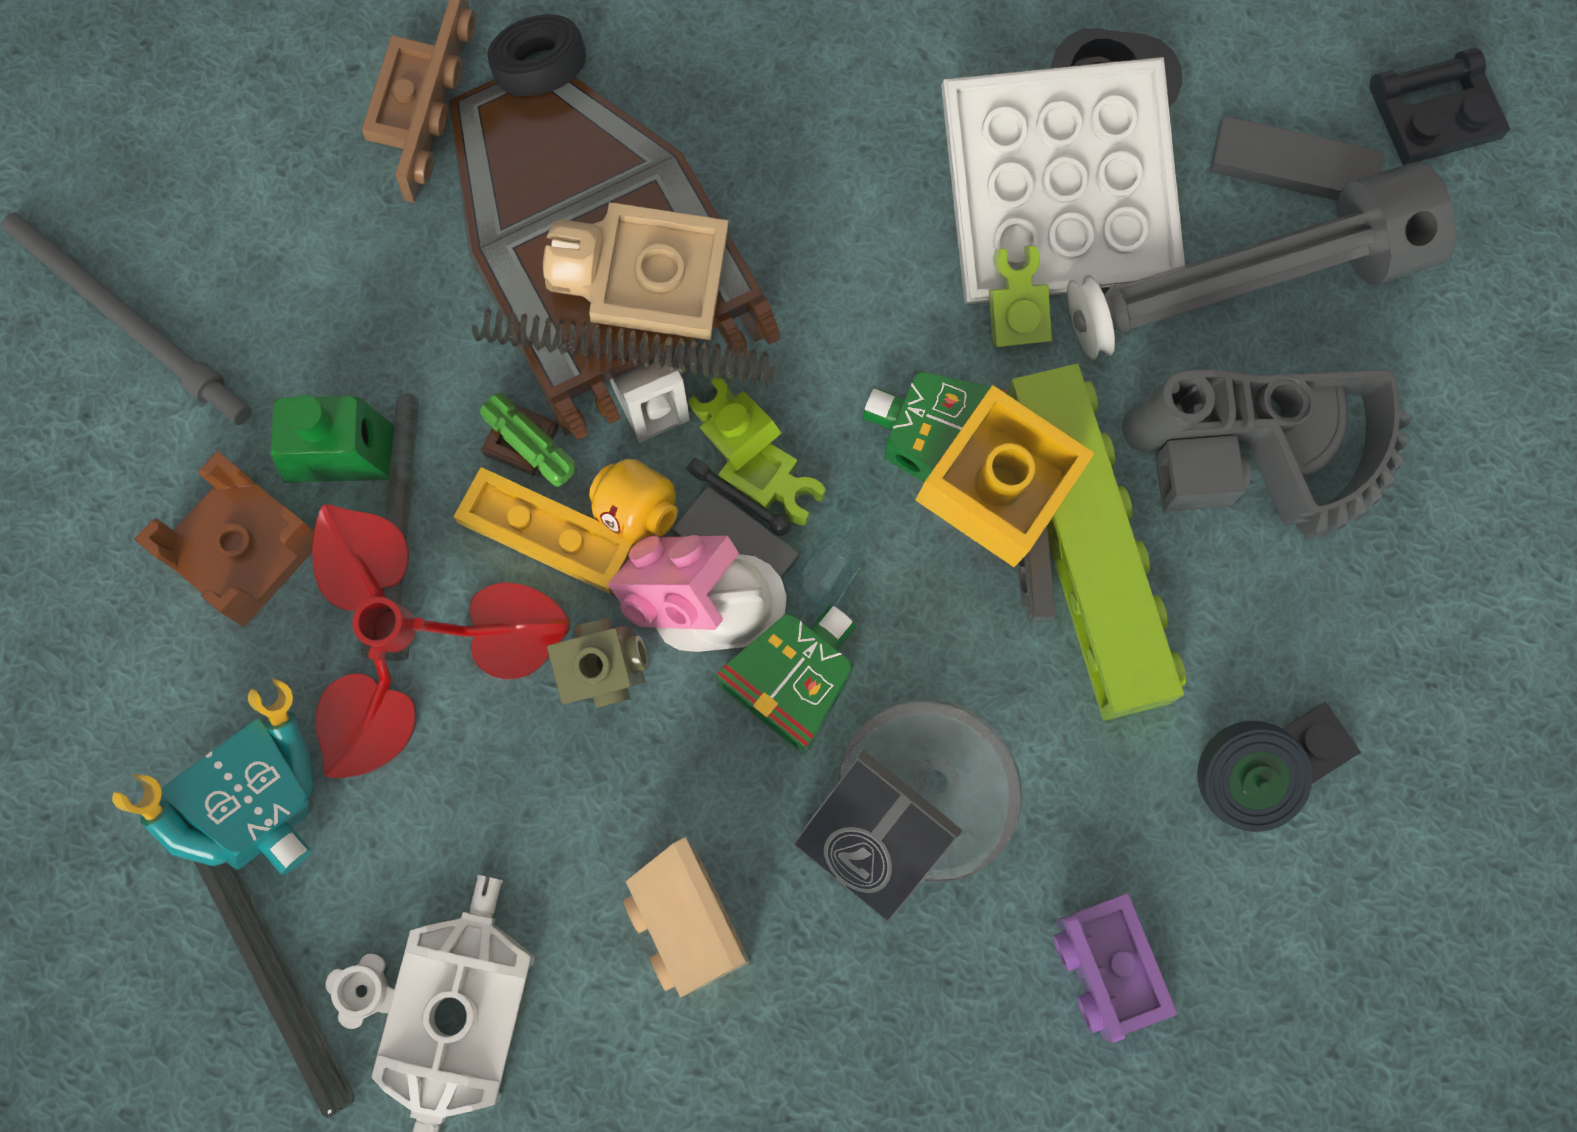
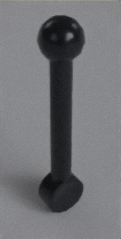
[686,458,791,536]

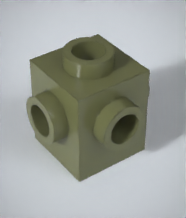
[547,617,648,708]

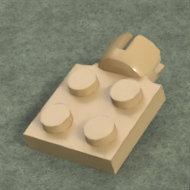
[543,202,729,340]

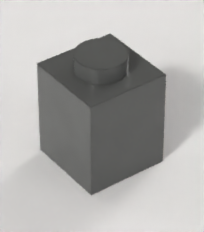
[1155,435,1251,512]

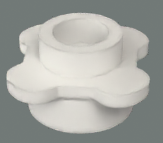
[326,954,395,1029]

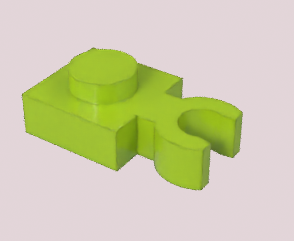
[989,245,1052,347]
[688,377,782,470]
[718,443,826,526]

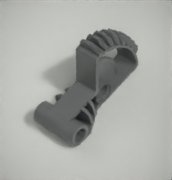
[1122,369,1413,539]

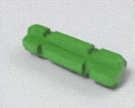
[480,393,577,487]

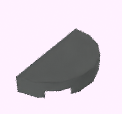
[1018,526,1056,622]

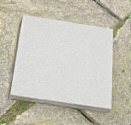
[941,57,1185,304]

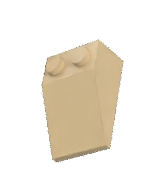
[623,837,750,998]

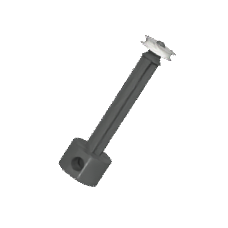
[1067,161,1456,361]

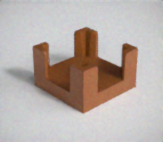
[134,451,314,627]

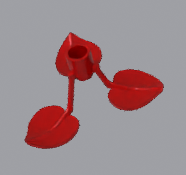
[312,504,570,778]

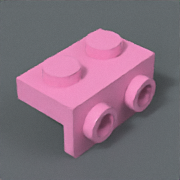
[607,535,739,630]

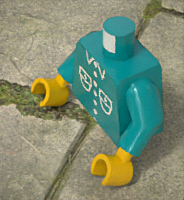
[112,678,315,875]

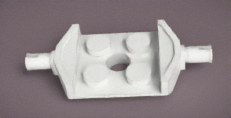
[372,875,535,1132]

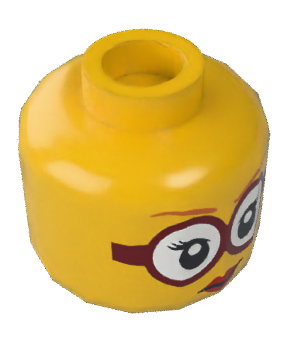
[589,459,678,545]

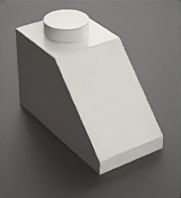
[610,353,690,443]

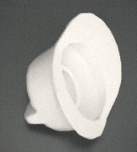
[656,554,787,652]

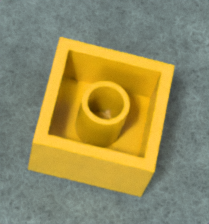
[915,385,1095,567]

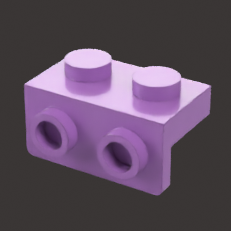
[1053,893,1178,1043]

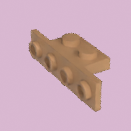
[362,0,476,203]

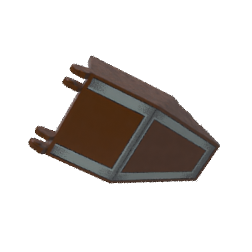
[449,77,780,440]

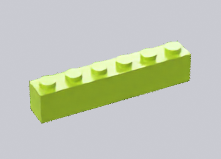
[1007,363,1186,721]

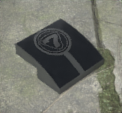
[793,751,963,922]

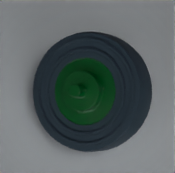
[1197,721,1313,832]

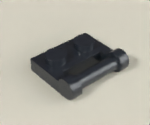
[1369,48,1510,165]

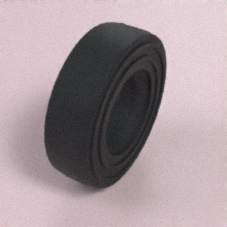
[487,14,586,96]

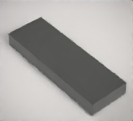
[1209,116,1384,201]

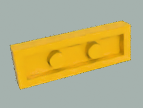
[453,467,634,595]

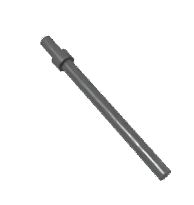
[1,213,252,425]

